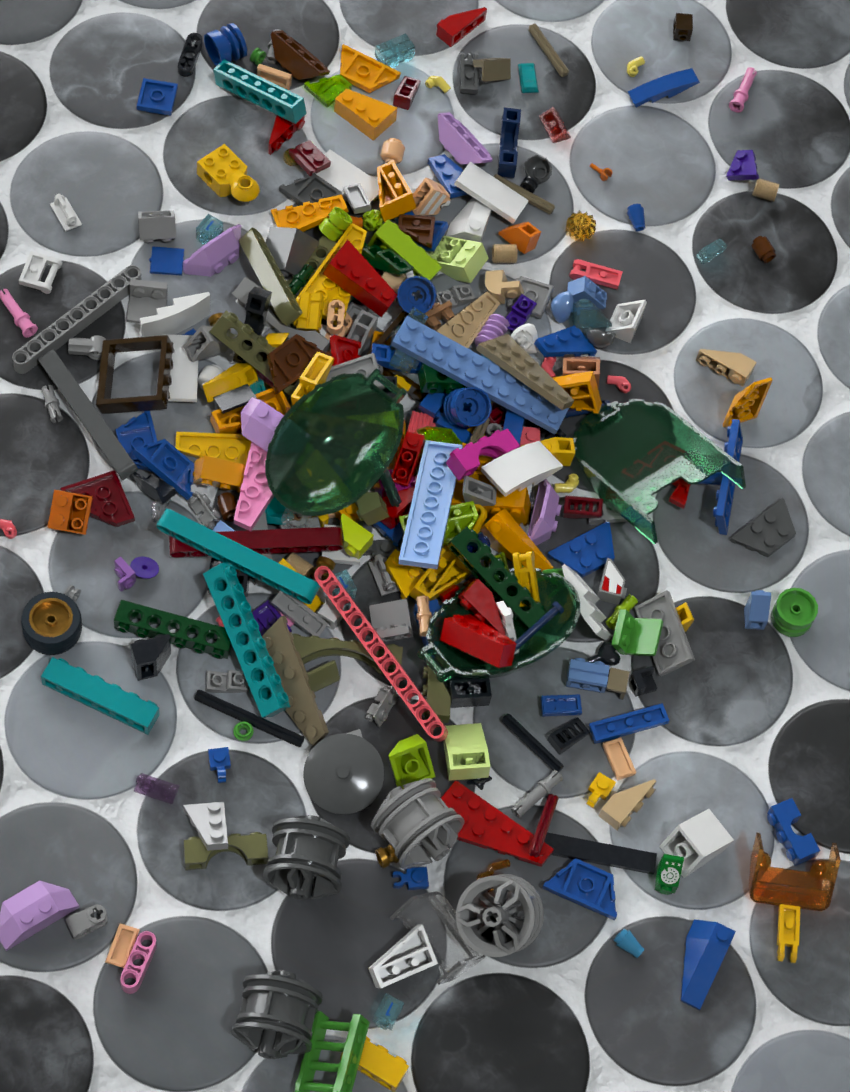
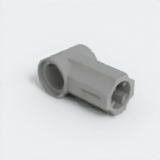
[68,335,106,360]

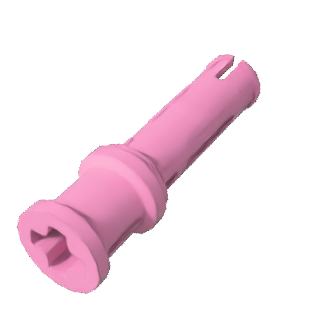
[729,67,757,113]
[0,289,38,338]

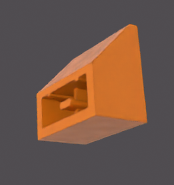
[47,490,93,535]

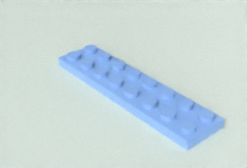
[399,440,463,569]

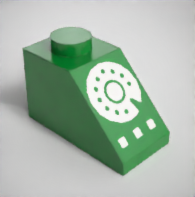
[655,854,684,895]

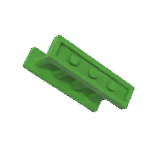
[295,1011,370,1092]

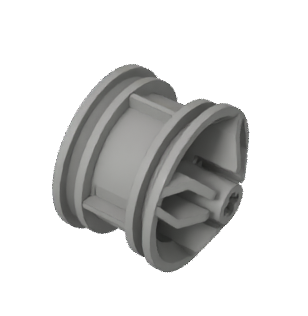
[371,778,465,869]
[456,874,544,957]

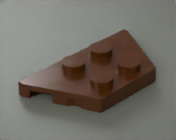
[267,334,332,394]

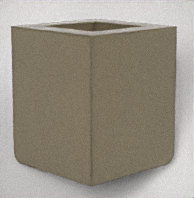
[606,668,630,700]

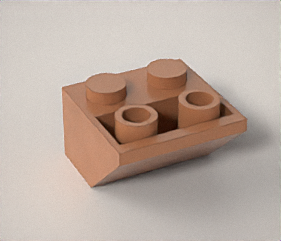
[563,356,600,388]

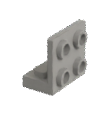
[127,279,168,323]
[369,599,413,642]

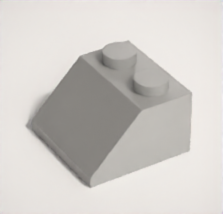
[138,210,176,242]

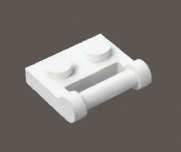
[19,251,63,294]

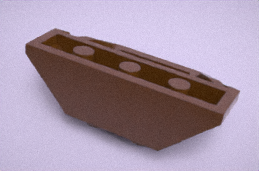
[271,30,330,80]

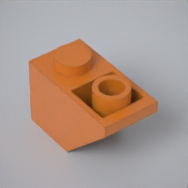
[498,222,541,254]

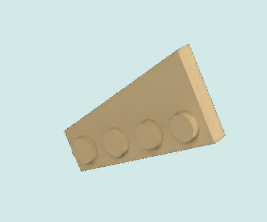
[436,291,500,348]

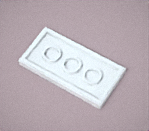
[312,150,379,205]
[454,162,529,224]

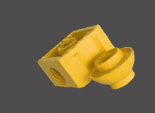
[197,144,260,202]

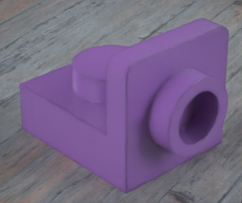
[114,556,136,592]

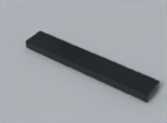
[544,832,657,875]

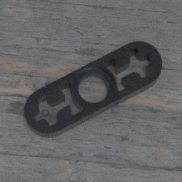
[178,33,203,77]

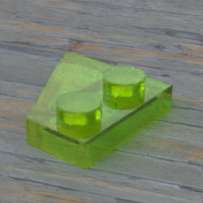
[304,75,352,107]

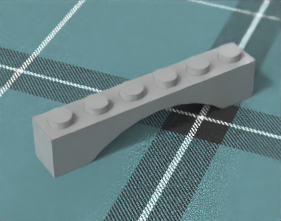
[232,276,331,352]
[347,310,378,355]

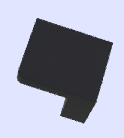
[629,666,657,697]

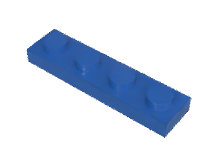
[588,703,670,744]

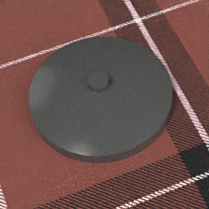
[303,733,385,815]

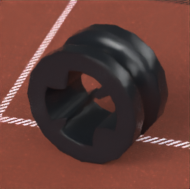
[520,176,538,193]

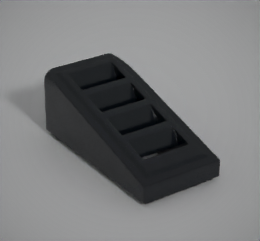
[547,717,590,755]

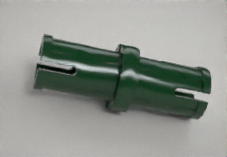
[289,264,315,297]

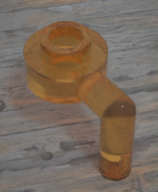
[476,859,511,892]

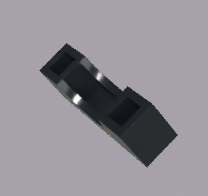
[233,287,272,363]

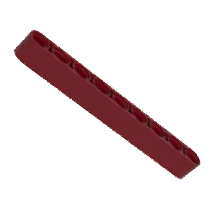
[169,527,343,558]

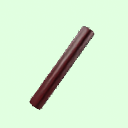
[529,794,559,857]

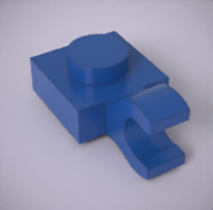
[208,747,231,783]

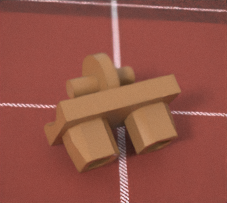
[422,300,455,331]

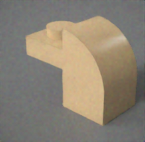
[485,270,524,304]

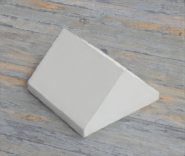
[605,300,647,343]

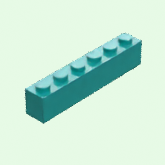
[41,657,160,735]

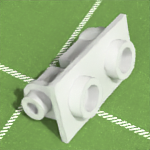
[50,194,82,232]

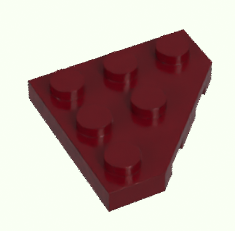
[60,470,135,527]

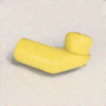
[627,56,645,77]
[425,76,451,93]
[554,474,579,493]

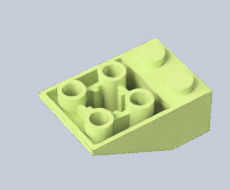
[426,236,489,283]
[443,723,490,781]

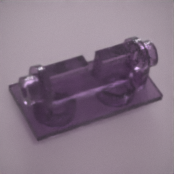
[134,773,179,804]

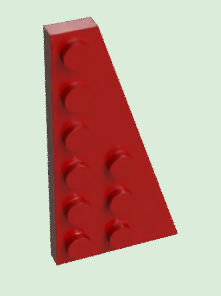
[441,780,554,867]

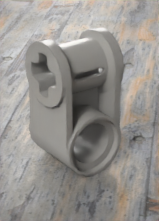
[65,904,108,939]

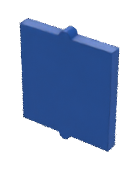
[149,246,184,276]

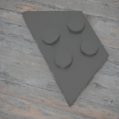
[279,173,342,205]
[730,498,796,557]

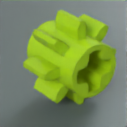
[363,209,384,231]

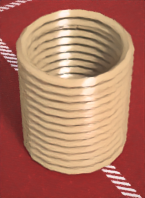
[752,178,779,202]
[492,244,517,264]
[286,553,314,578]

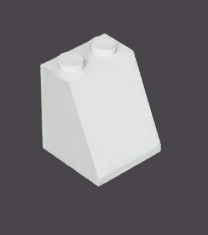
[659,809,734,878]

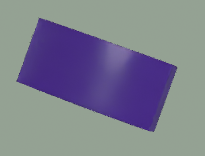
[506,294,537,334]

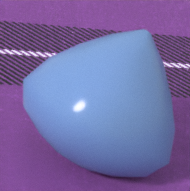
[551,291,580,324]

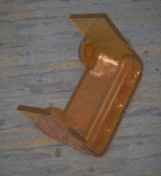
[749,832,841,911]

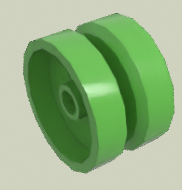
[771,588,818,637]

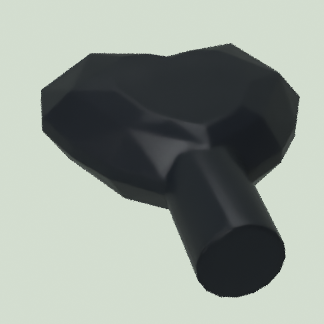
[587,641,621,666]

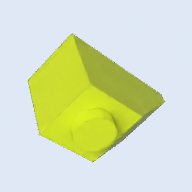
[340,514,374,559]

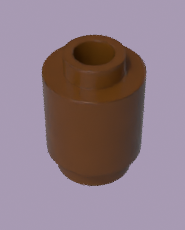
[752,236,776,263]
[217,492,237,522]

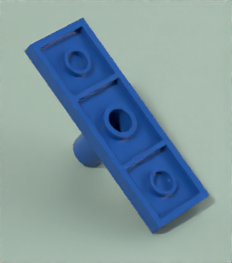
[695,419,743,535]

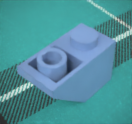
[567,276,607,309]
[744,590,771,630]

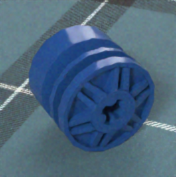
[204,23,247,66]
[397,276,437,315]
[443,387,492,427]

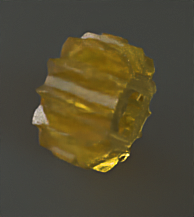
[566,210,596,241]

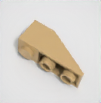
[696,349,757,387]
[598,779,656,831]

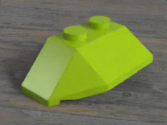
[399,501,478,546]

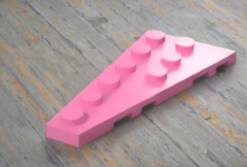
[234,442,306,531]

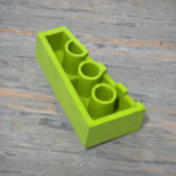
[368,219,442,281]

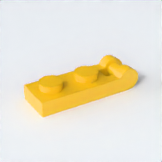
[513,551,540,607]

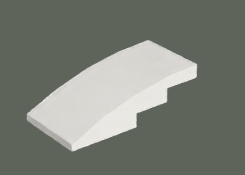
[140,292,210,337]
[162,334,199,402]
[481,441,563,497]
[562,564,613,641]

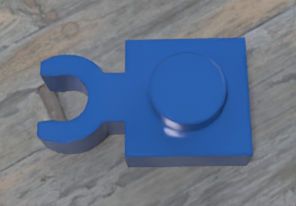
[392,867,429,890]

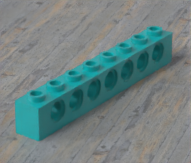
[203,563,291,718]

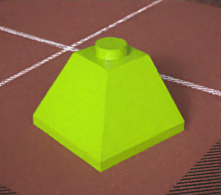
[388,734,436,789]

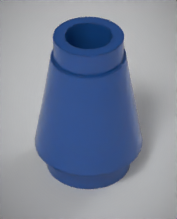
[627,204,646,231]

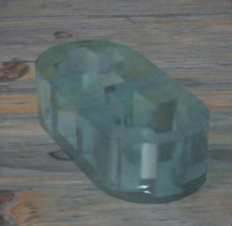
[696,239,727,264]

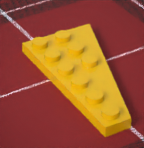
[297,223,367,326]

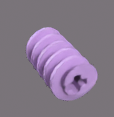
[474,314,510,347]

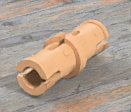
[416,596,432,637]

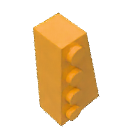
[210,387,291,434]

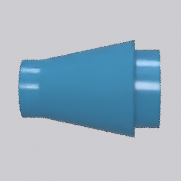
[613,928,644,958]

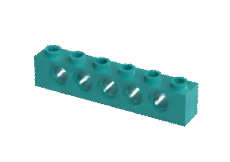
[213,59,307,124]

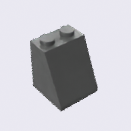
[266,227,319,278]

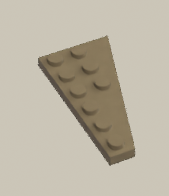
[476,334,574,410]
[255,616,329,746]

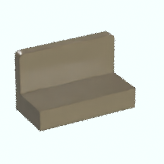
[473,58,511,82]

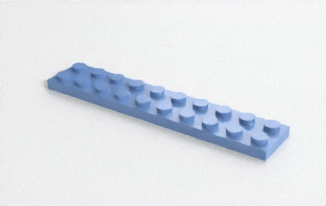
[391,316,569,434]

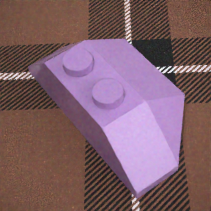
[438,112,493,164]
[183,224,241,277]
[241,397,311,456]
[528,479,562,546]
[0,880,79,951]

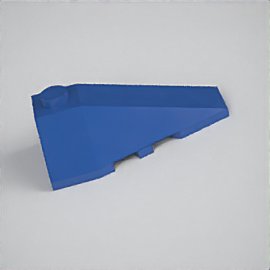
[681,919,736,1010]

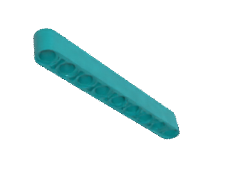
[156,509,320,604]

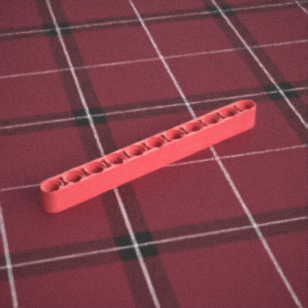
[314,566,448,742]

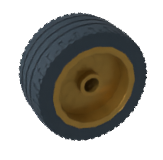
[21,591,82,655]

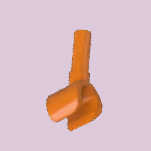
[590,163,613,181]

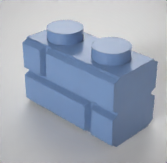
[566,658,610,693]

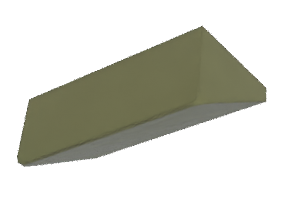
[307,660,340,692]

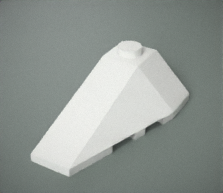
[446,197,492,242]

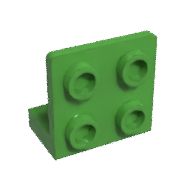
[611,609,663,656]

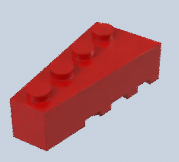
[323,239,397,317]
[440,614,516,668]

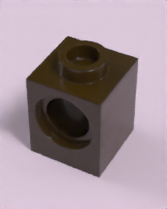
[673,13,693,41]

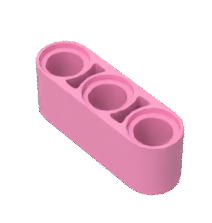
[120,931,157,994]

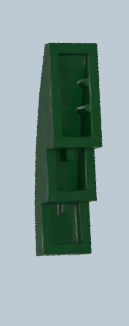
[362,243,414,275]

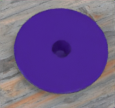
[130,556,159,579]

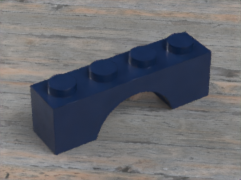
[497,107,521,178]

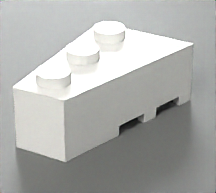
[368,924,438,988]

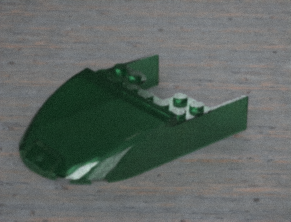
[573,399,746,544]

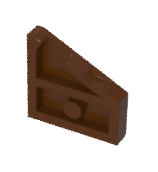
[398,214,435,248]

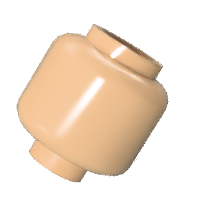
[380,138,405,164]

